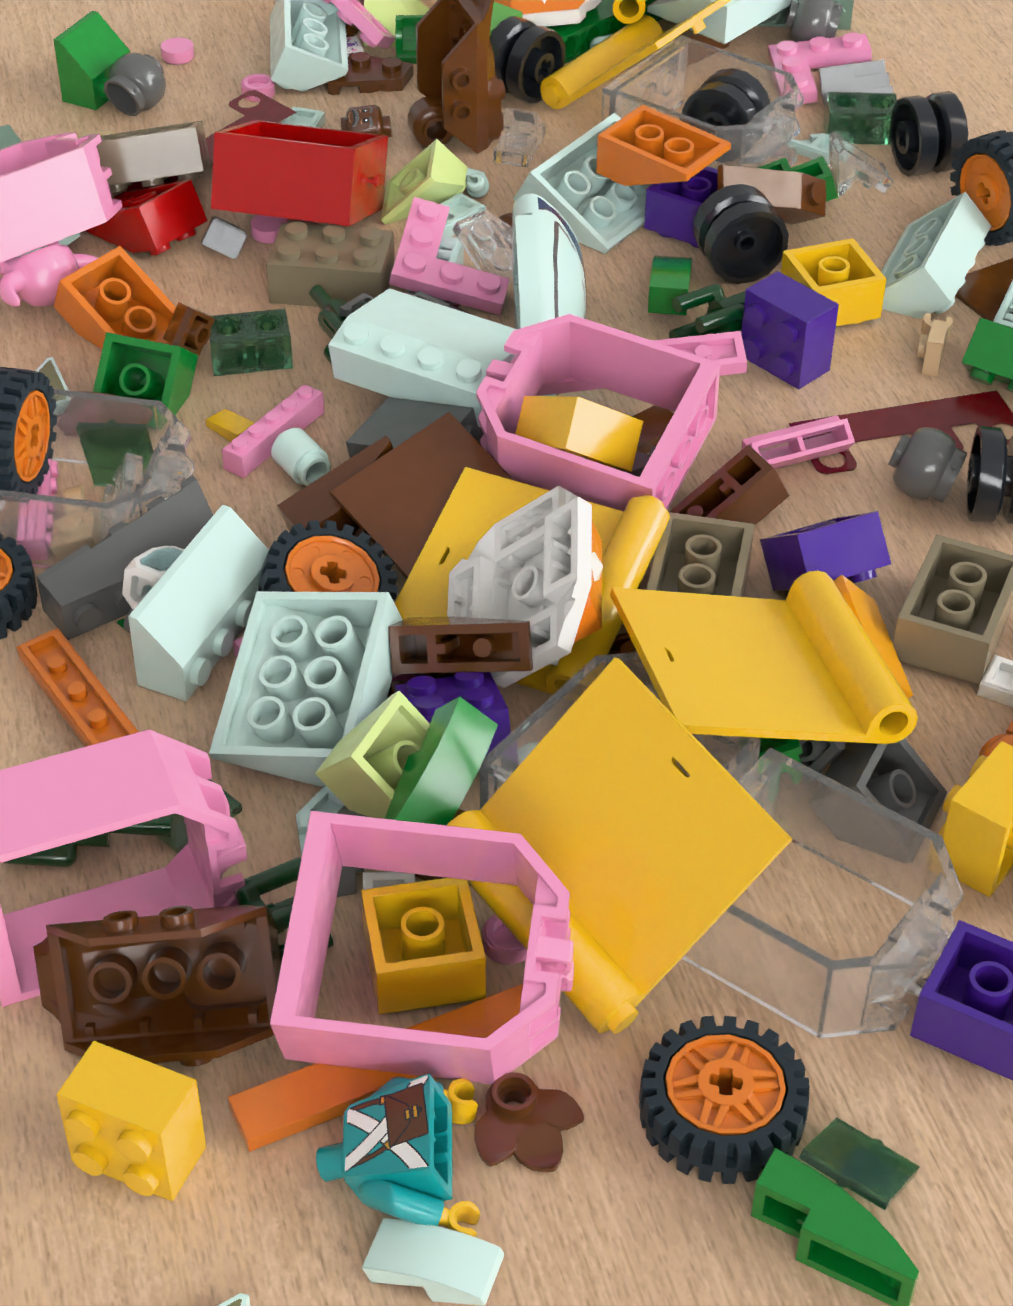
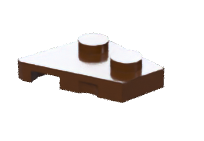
[328,52,414,95]

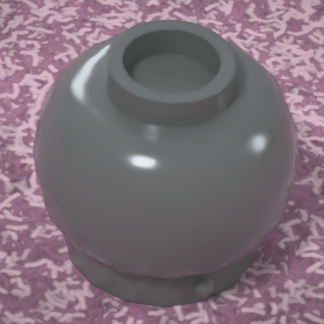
[785,0,843,42]
[104,53,166,116]
[888,427,967,502]

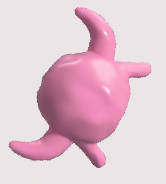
[0,241,98,307]

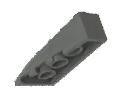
[37,475,213,640]

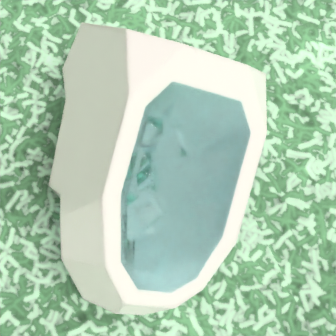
[122,546,184,609]

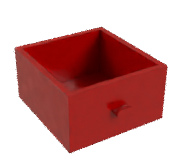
[211,120,388,226]

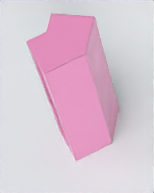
[742,415,855,469]

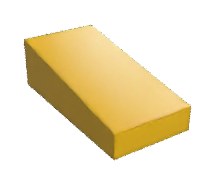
[205,409,255,442]

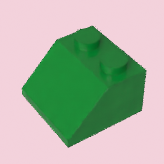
[53,11,130,110]
[961,318,1013,393]
[93,332,198,428]

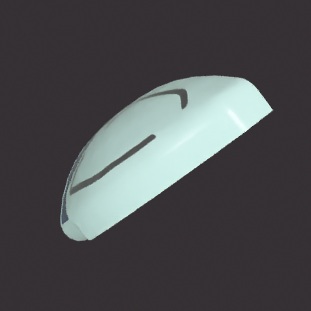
[512,193,587,396]

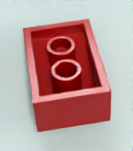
[84,179,208,256]

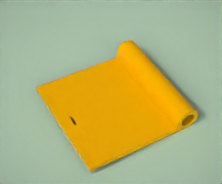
[540,0,731,110]
[395,467,670,701]
[610,571,918,744]
[446,657,793,1034]

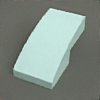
[362,1218,504,1306]

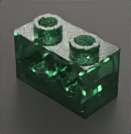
[823,92,897,145]
[209,309,293,376]

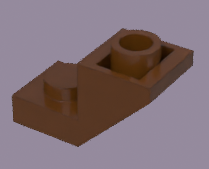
[163,302,215,356]

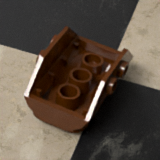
[416,0,505,154]
[33,905,281,1067]

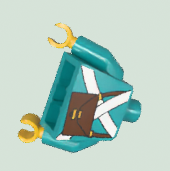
[316,1073,480,1237]

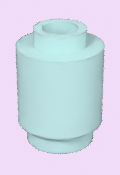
[271,428,331,486]

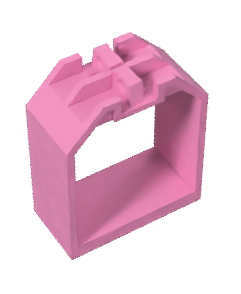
[0,132,123,263]
[476,314,720,511]
[0,729,247,1007]
[270,811,574,1084]

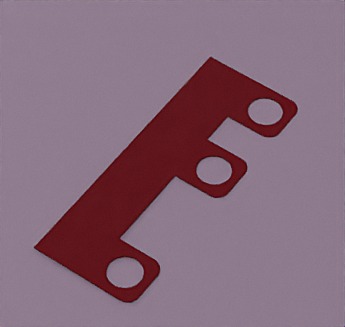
[789,390,1013,474]

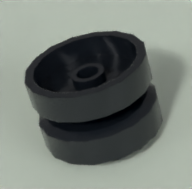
[490,16,565,103]
[681,68,772,161]
[890,91,968,177]
[693,184,789,284]
[967,426,1013,524]

